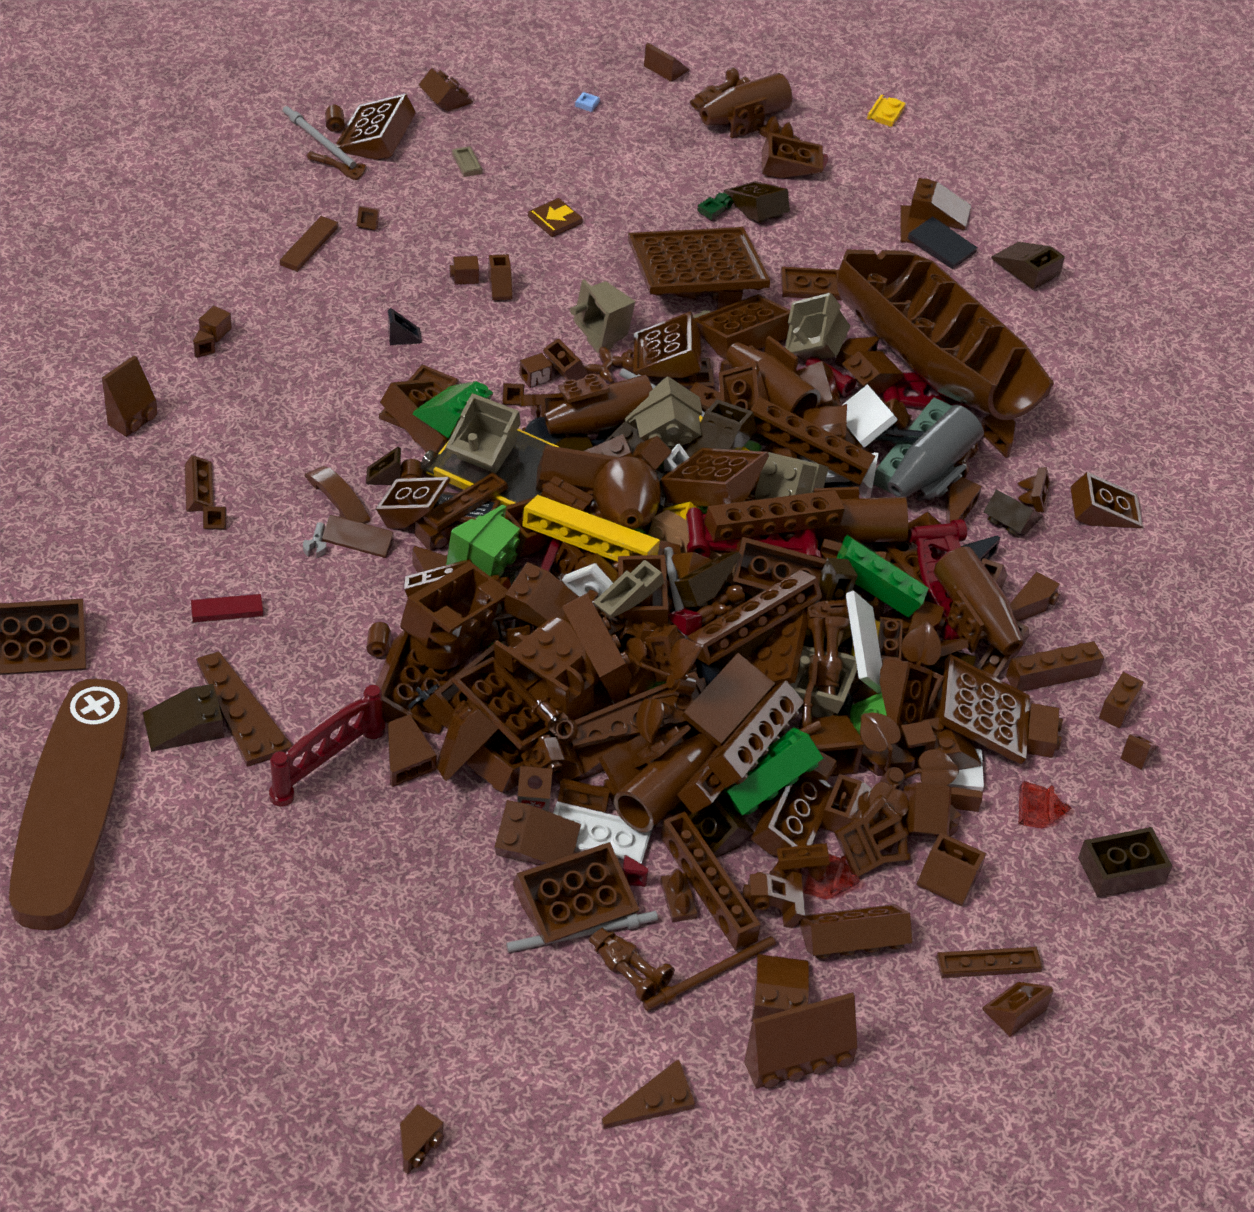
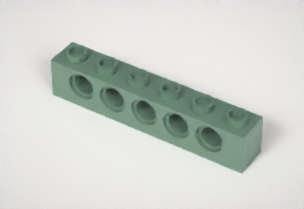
[873,398,952,493]

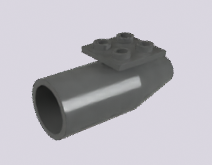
[888,405,984,501]

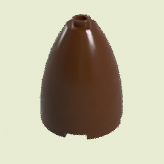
[593,457,661,531]

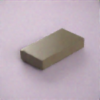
[452,146,482,177]

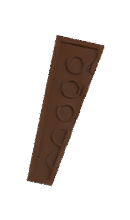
[196,651,292,767]
[563,671,704,749]

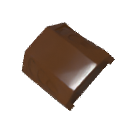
[803,404,847,440]

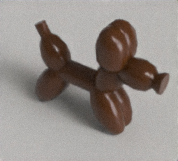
[584,347,634,384]
[697,585,745,626]

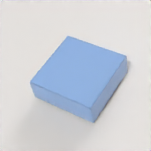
[575,92,600,112]

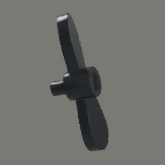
[408,684,440,709]

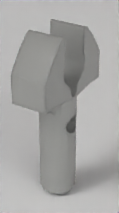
[303,522,327,558]

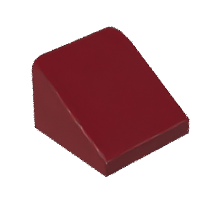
[668,609,702,636]
[623,855,648,887]

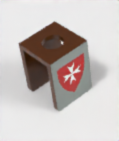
[517,766,553,812]

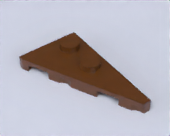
[602,1060,695,1129]

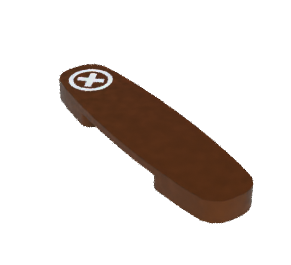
[9,679,130,930]

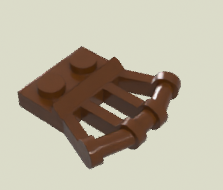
[834,795,911,877]

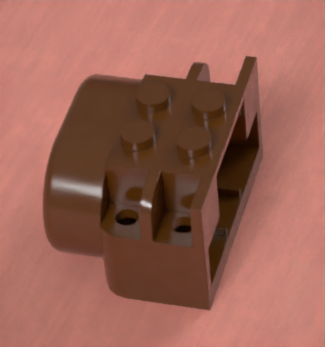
[400,561,508,670]
[494,617,602,727]

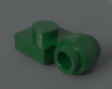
[697,192,733,220]

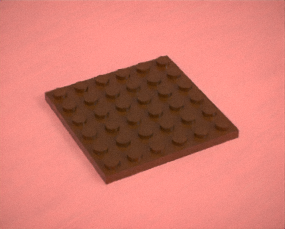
[628,227,770,296]

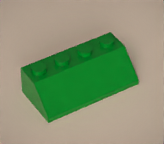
[413,381,494,438]
[837,535,928,617]
[721,728,824,815]

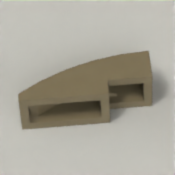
[593,560,664,618]

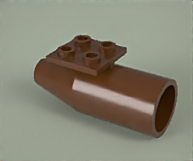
[700,73,792,139]
[726,336,821,418]
[544,374,653,435]
[814,487,908,543]
[934,547,1024,655]
[614,725,718,833]

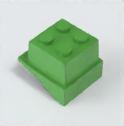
[446,505,520,577]

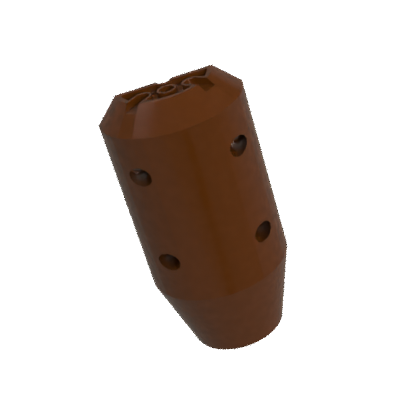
[838,249,1054,420]

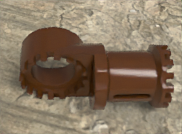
[531,696,579,741]

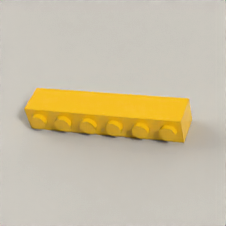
[523,495,660,562]

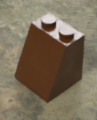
[798,715,864,777]

